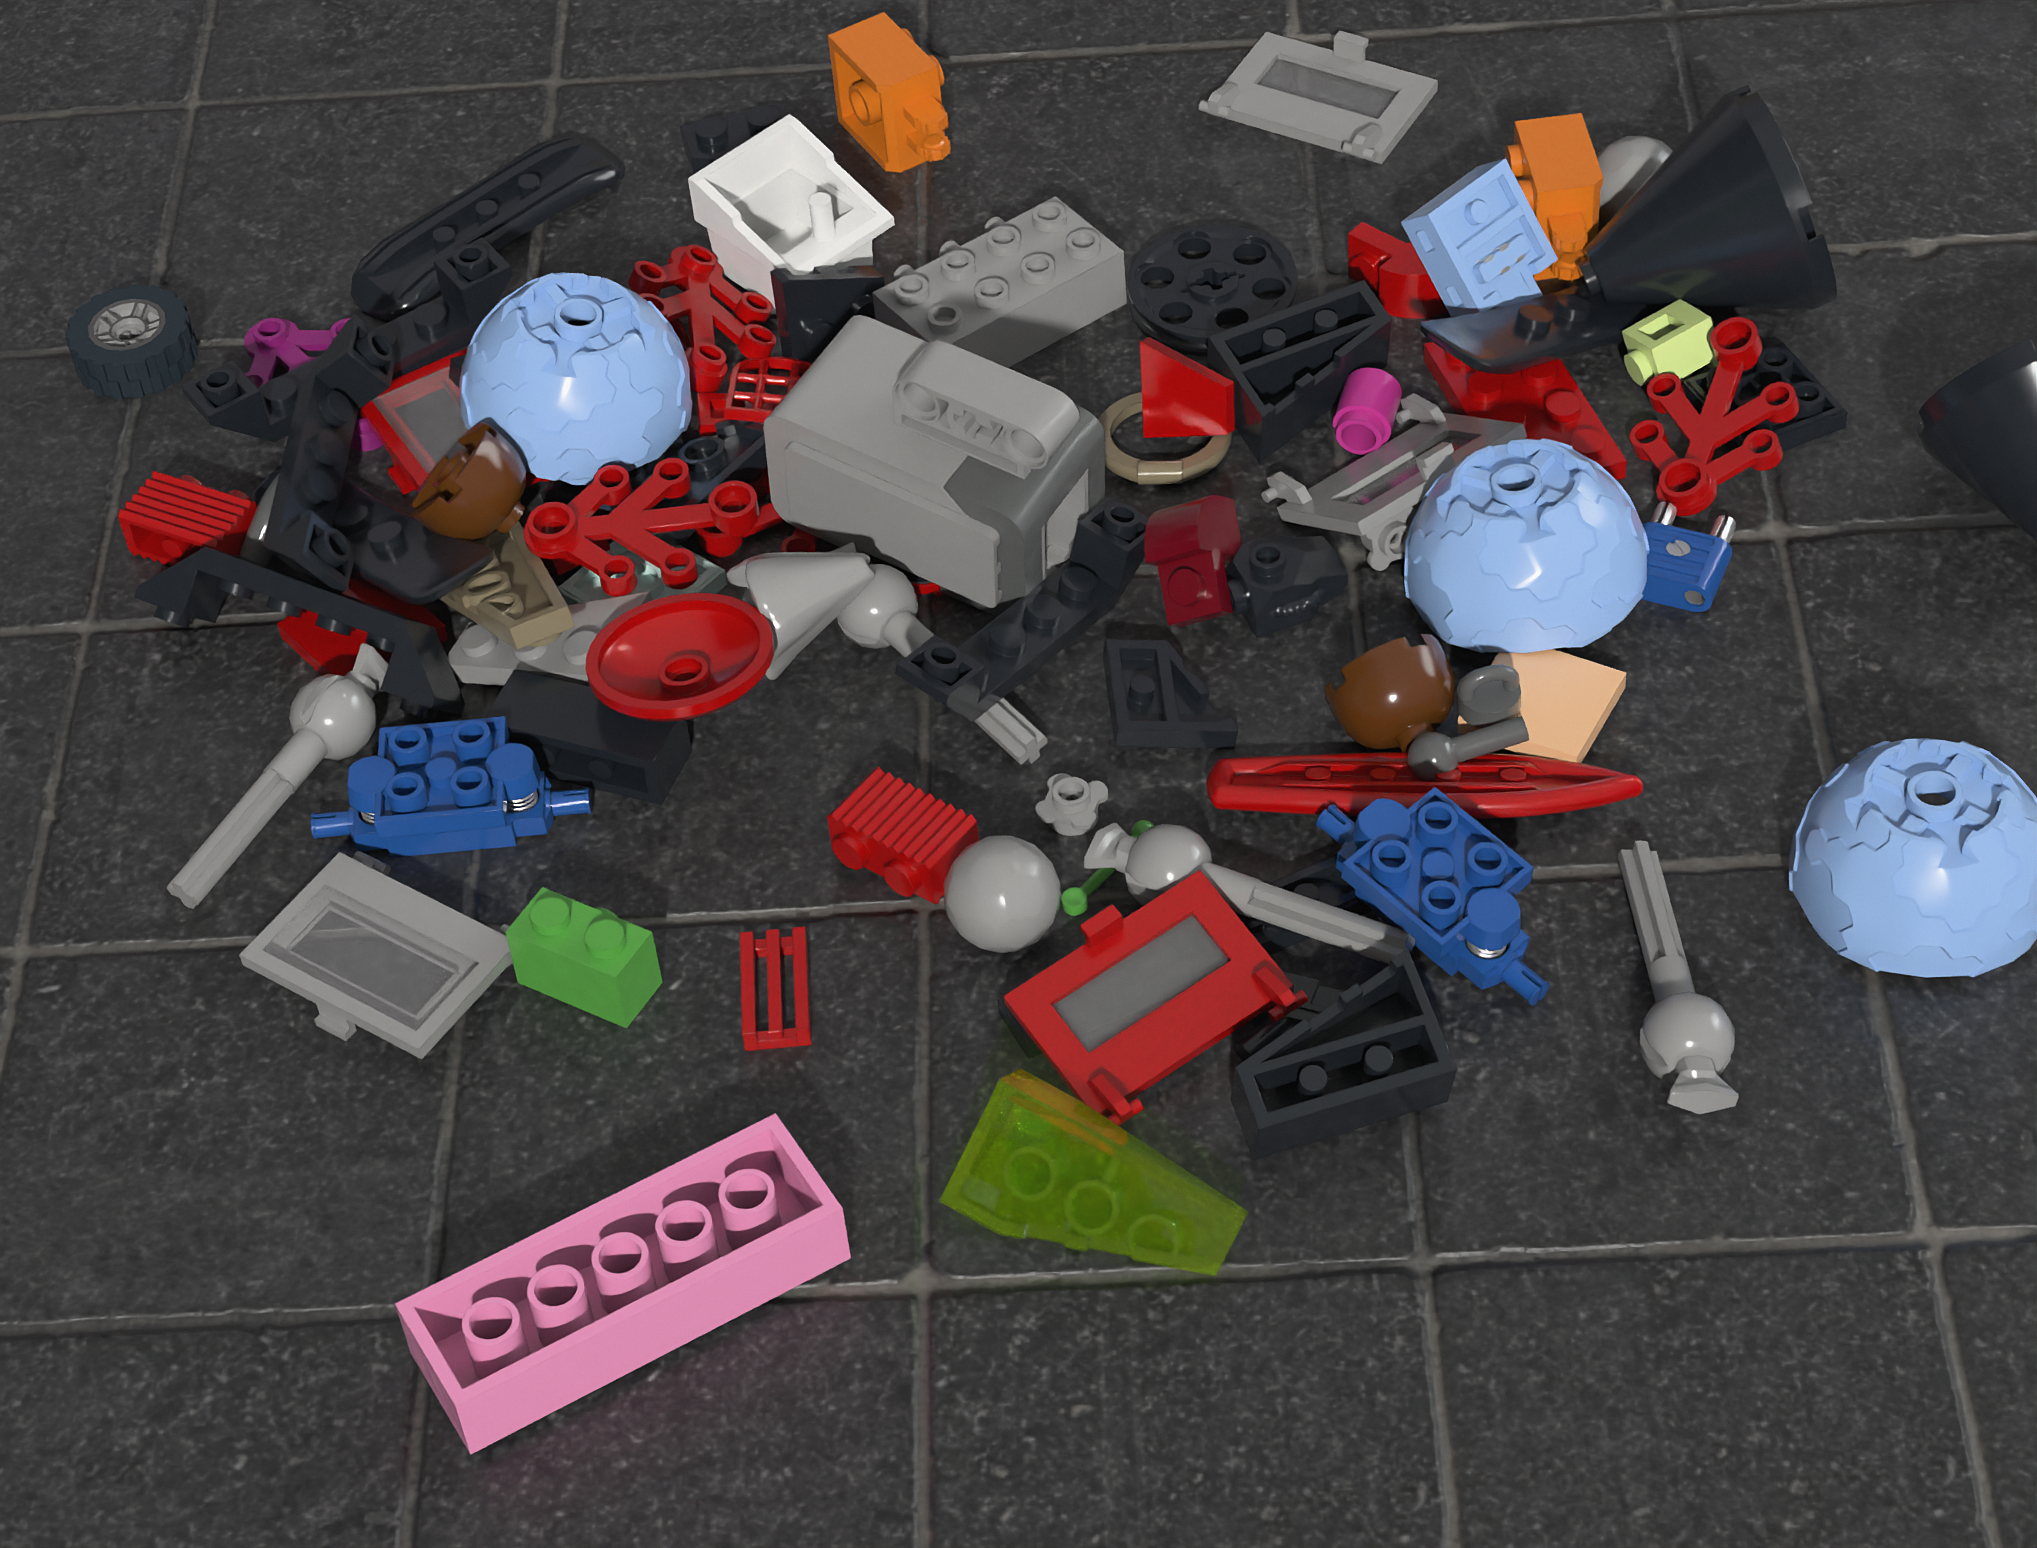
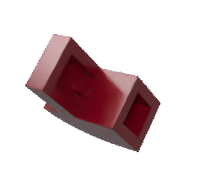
[1144,495,1242,627]

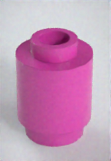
[1333,368,1402,455]

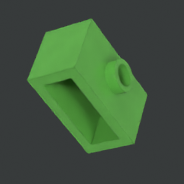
[505,887,663,1028]

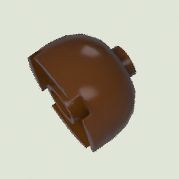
[411,421,526,541]
[1325,634,1455,752]

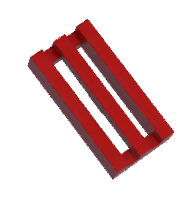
[740,926,812,1051]

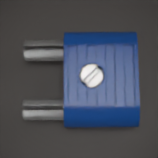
[1641,502,1736,612]

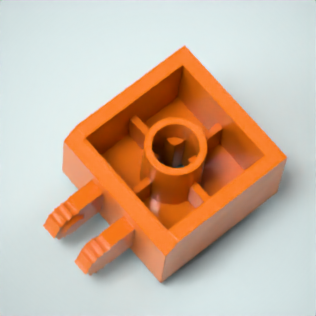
[828,12,951,173]
[1505,113,1603,282]

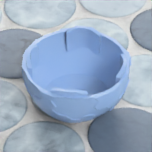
[459,272,692,485]
[1404,438,1649,653]
[1789,738,2037,978]

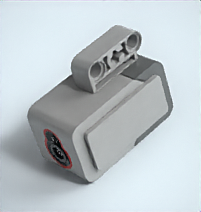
[763,315,1105,617]

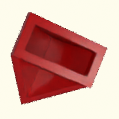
[1140,337,1235,438]

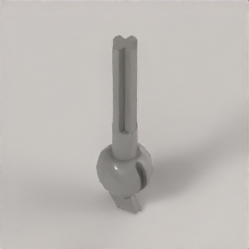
[831,542,1047,765]
[167,643,388,909]
[1084,823,1415,965]
[1618,841,1739,1114]

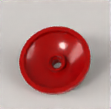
[585,593,775,722]

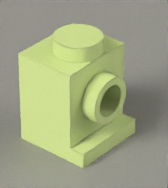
[1622,299,1719,386]

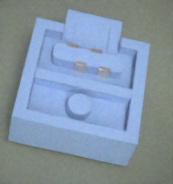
[1401,158,1558,318]

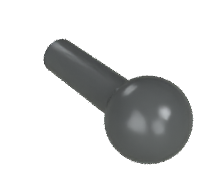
[1407,716,1529,782]

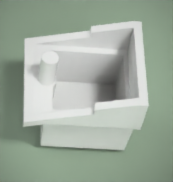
[688,114,895,308]

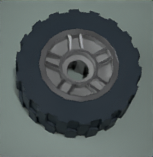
[65,284,198,400]

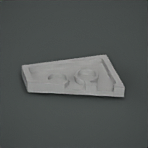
[447,591,653,687]

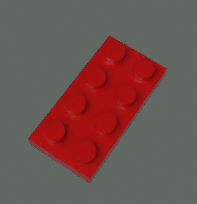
[1424,342,1627,480]

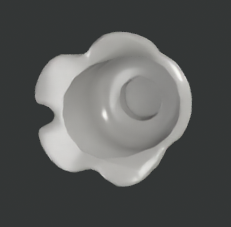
[727,552,875,680]

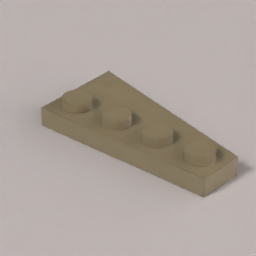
[440,521,575,650]

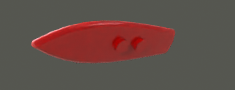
[1206,752,1644,819]

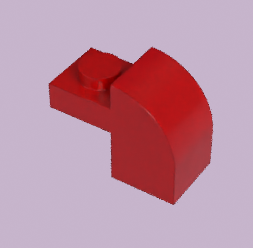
[1348,222,1448,319]

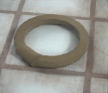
[1098,392,1232,485]

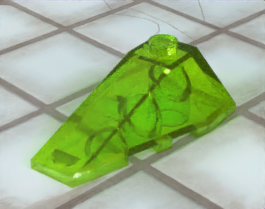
[939,1068,1249,1276]

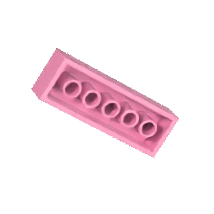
[395,1113,851,1455]

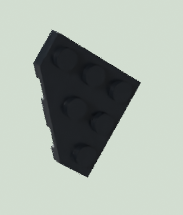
[540,420,767,546]

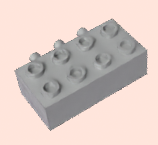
[872,196,1127,368]

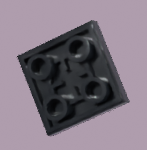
[1682,343,1848,453]

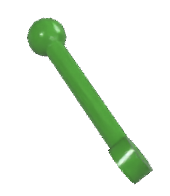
[1061,820,1154,916]

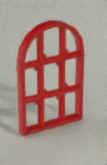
[724,356,812,422]

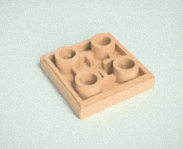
[1458,649,1626,763]

